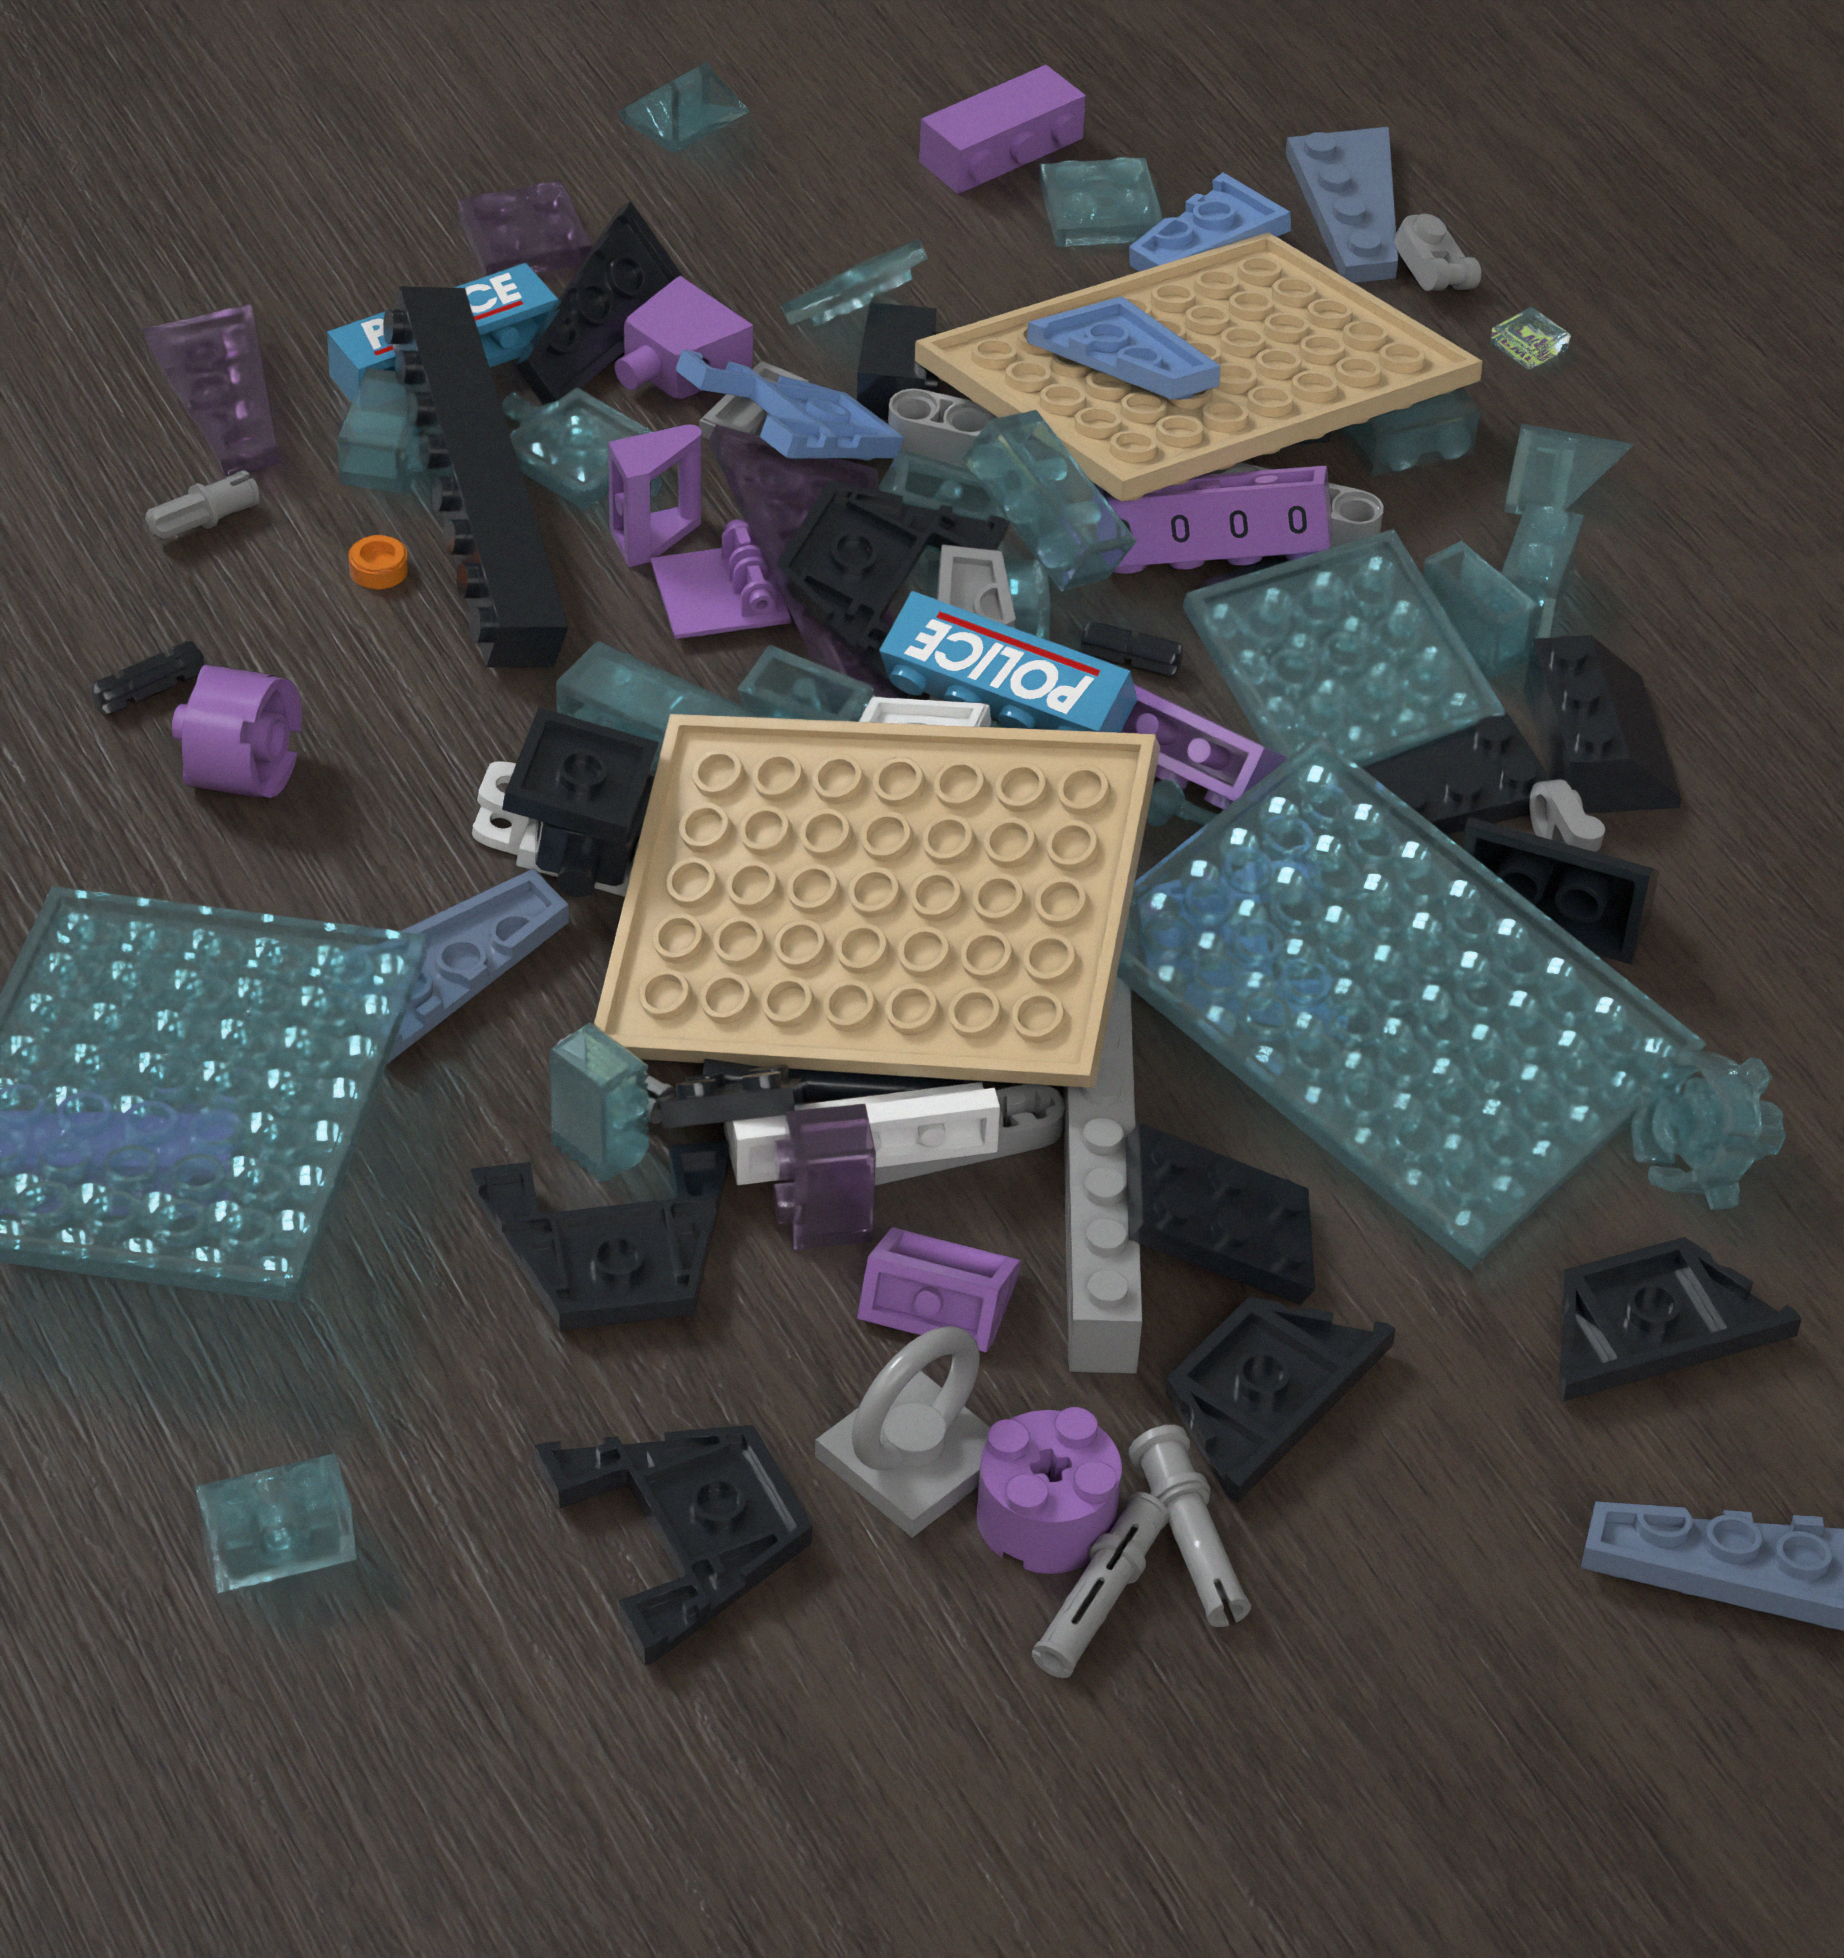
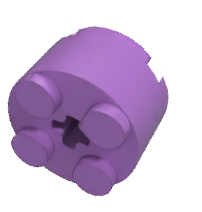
[172,665,302,798]
[977,1407,1122,1574]

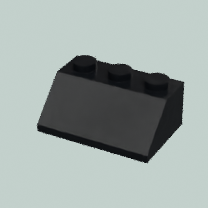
[1524,635,1681,814]
[1451,817,1659,965]

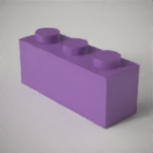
[919,65,1086,194]

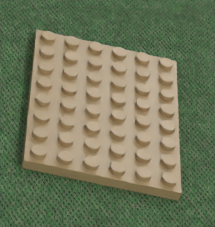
[915,232,1483,502]
[590,714,1160,1088]

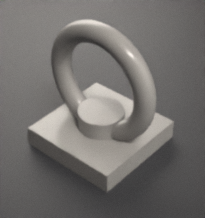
[815,1326,990,1538]

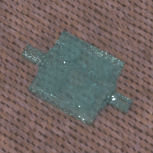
[501,388,661,509]

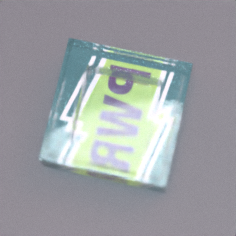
[1490,307,1570,370]

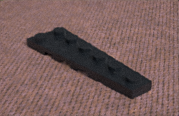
[1196,713,1551,881]

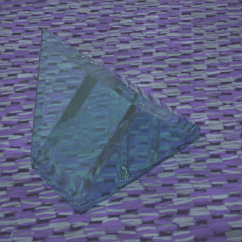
[618,62,750,154]
[1504,424,1634,522]

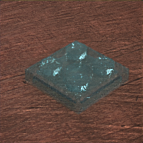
[1039,157,1163,247]
[780,238,928,326]

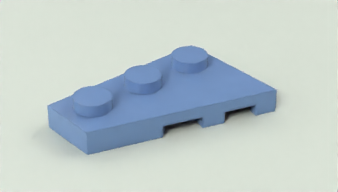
[1129,172,1291,272]
[1027,296,1221,400]

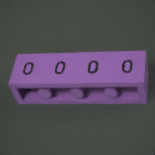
[1089,466,1333,574]

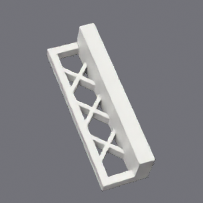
[724,1082,1000,1185]

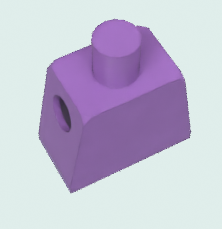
[614,276,753,399]

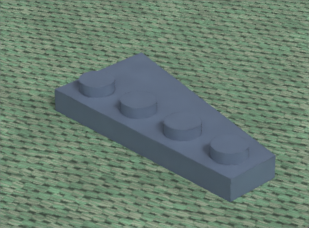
[1285,126,1398,283]
[318,868,569,1064]
[1581,1501,1844,1631]

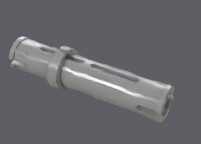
[1031,1492,1169,1678]

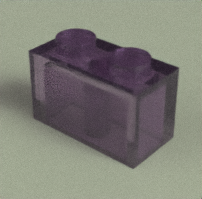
[773,1104,876,1250]

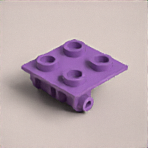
[650,519,791,639]

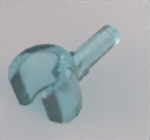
[1146,779,1228,827]

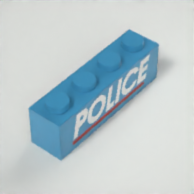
[327,263,558,413]
[879,591,1138,733]

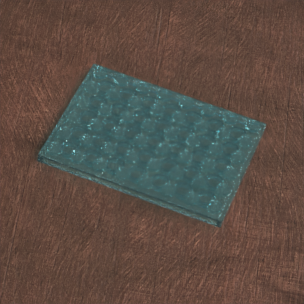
[1117,734,1707,1270]
[0,886,427,1303]

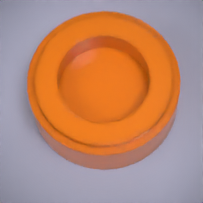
[348,535,408,590]

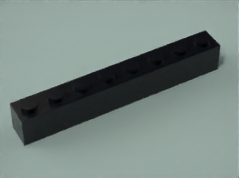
[383,286,569,668]

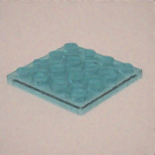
[1183,529,1505,793]

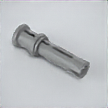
[1129,1425,1251,1627]

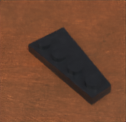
[515,201,684,412]

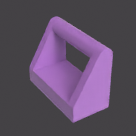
[608,424,702,567]
[857,1227,1021,1352]

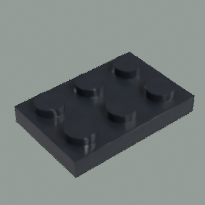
[1125,1123,1315,1305]

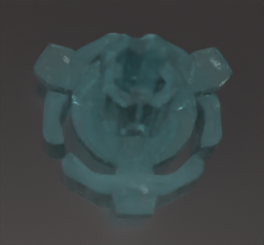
[1631,1049,1786,1211]

